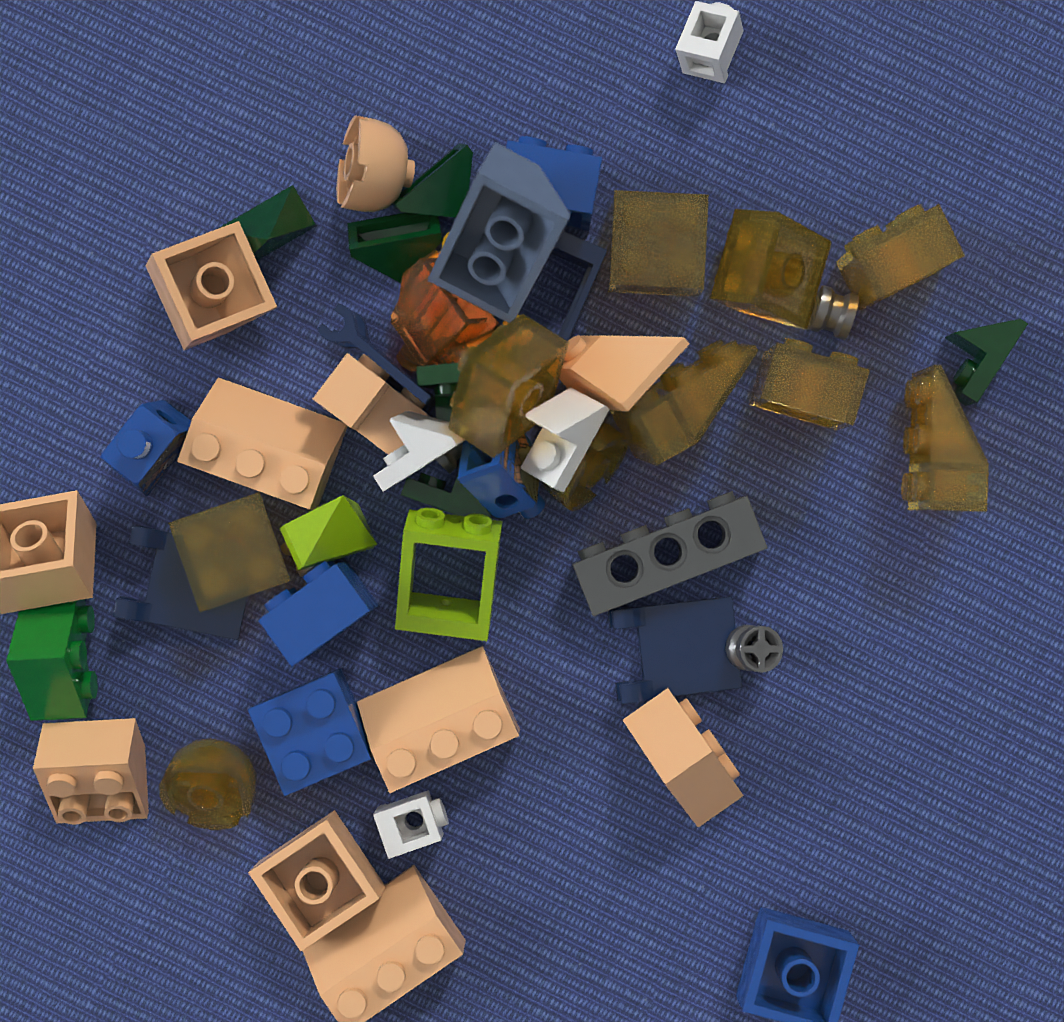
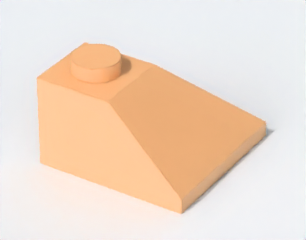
[550,335,689,412]

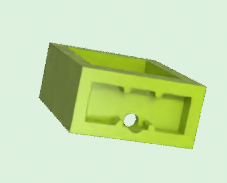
[395,508,503,641]

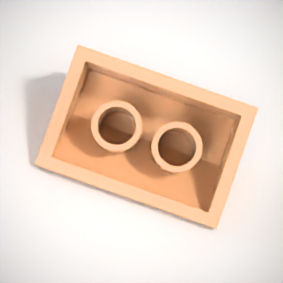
[177,377,348,510]
[357,646,520,793]
[303,865,466,1022]

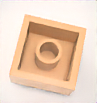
[0,490,97,614]
[248,810,386,951]

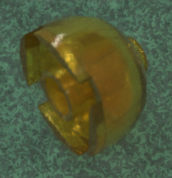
[541,421,628,512]
[159,738,257,830]

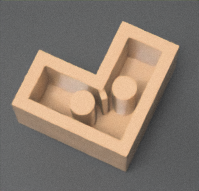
[313,353,430,455]
[623,688,744,828]

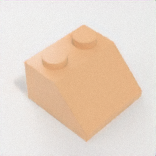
[145,221,277,350]

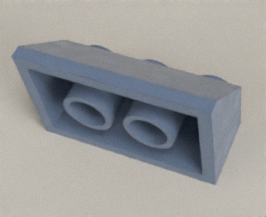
[427,142,570,324]

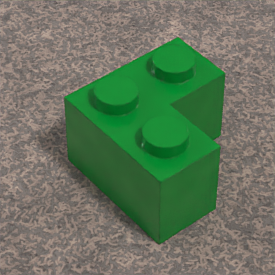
[6,599,98,721]

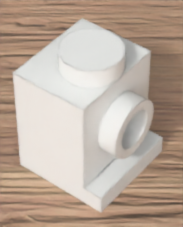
[675,1,743,84]
[373,790,449,859]

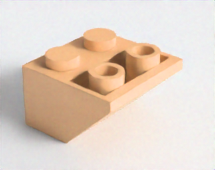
[33,718,149,825]

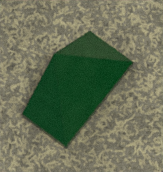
[392,143,473,218]
[217,185,317,260]
[347,213,442,285]

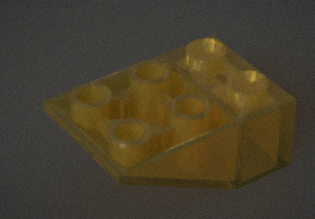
[610,340,758,465]
[901,365,989,512]

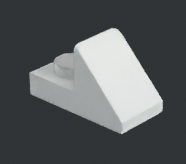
[520,387,610,493]
[373,411,473,492]

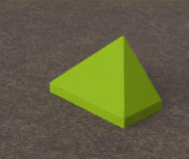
[280,495,377,571]

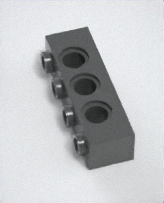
[572,491,768,616]

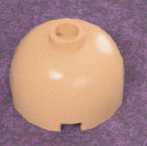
[336,115,415,212]

